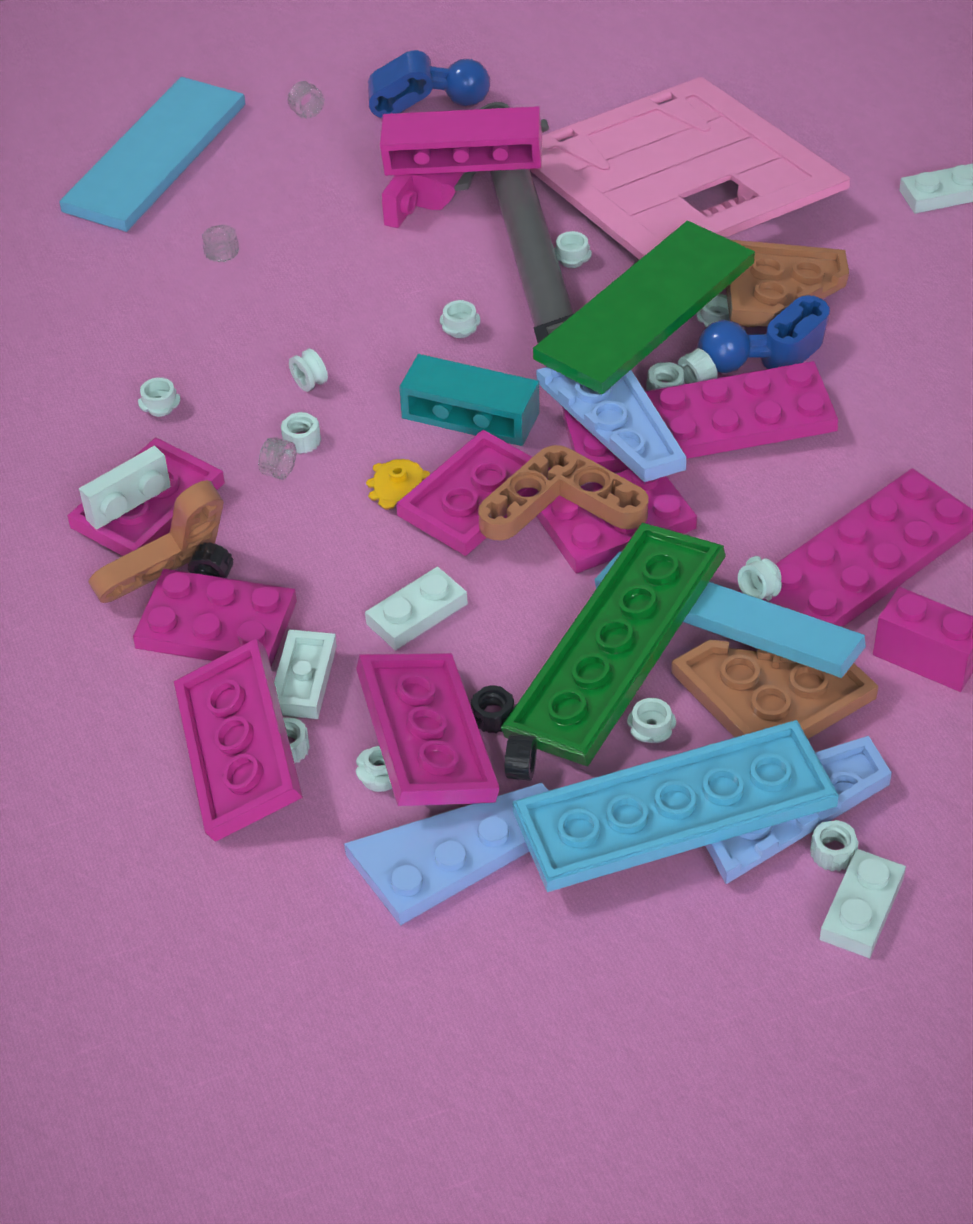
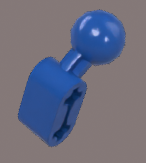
[368,50,490,118]
[697,295,830,374]

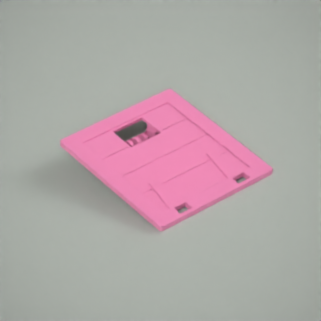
[530,77,850,260]

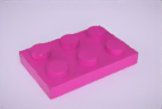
[396,430,551,556]
[67,437,225,556]
[536,469,697,574]
[133,568,297,667]

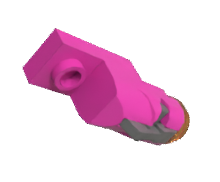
[382,171,476,228]

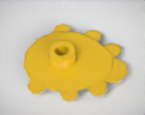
[366,459,430,510]

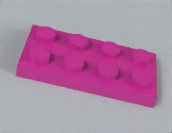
[174,638,303,842]
[356,653,500,806]

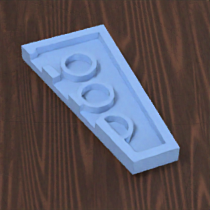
[536,367,686,483]
[706,736,892,884]
[344,783,549,926]

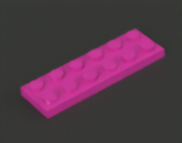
[562,361,838,472]
[738,468,973,627]

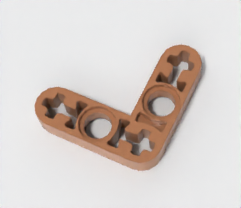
[478,445,649,541]
[88,480,224,603]

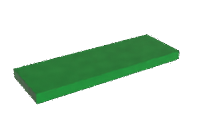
[533,220,755,395]
[501,522,726,767]

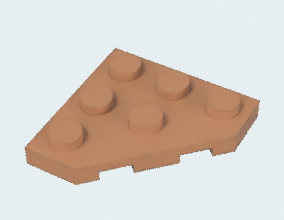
[726,239,849,327]
[671,639,879,739]

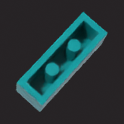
[399,354,540,446]

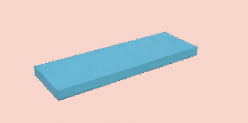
[59,77,245,232]
[513,720,839,892]

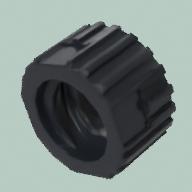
[188,542,234,578]
[471,685,514,733]
[504,734,537,781]

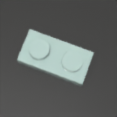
[899,164,973,214]
[79,446,171,530]
[365,566,468,651]
[274,629,337,719]
[819,849,906,958]

